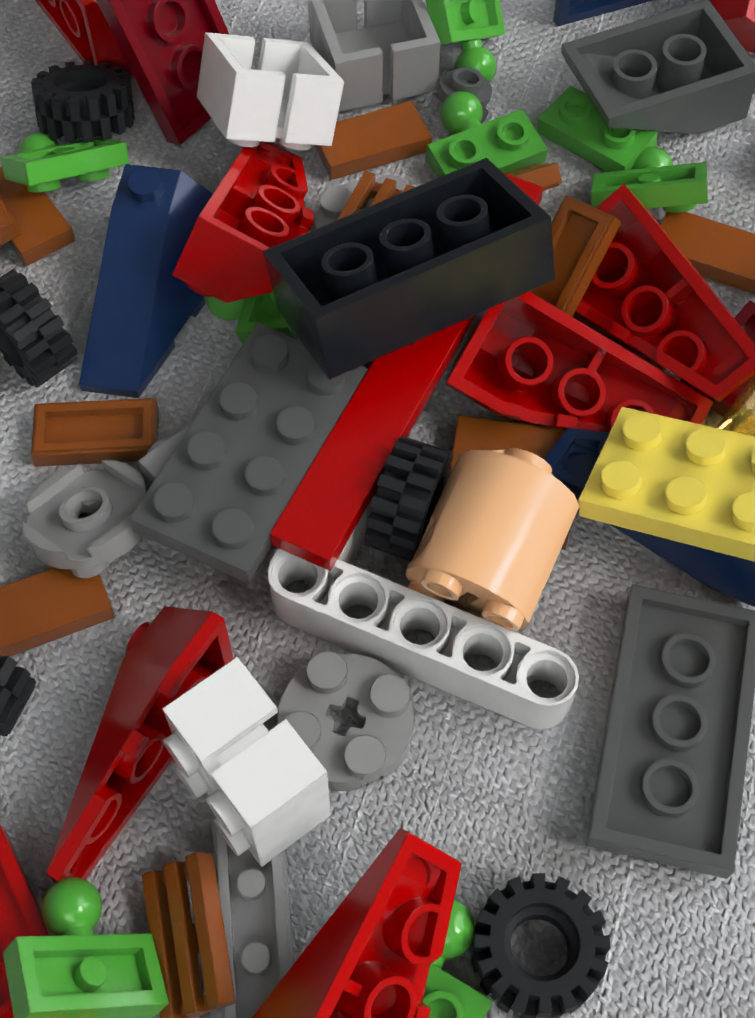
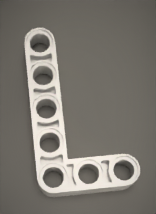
[268,489,579,730]

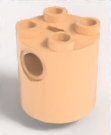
[405,448,579,631]

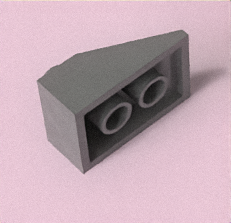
[561,0,755,134]

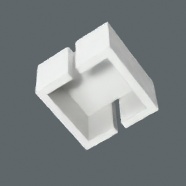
[196,32,344,150]
[163,657,331,867]

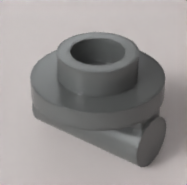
[436,67,492,124]

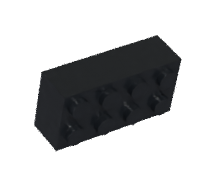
[263,158,555,380]

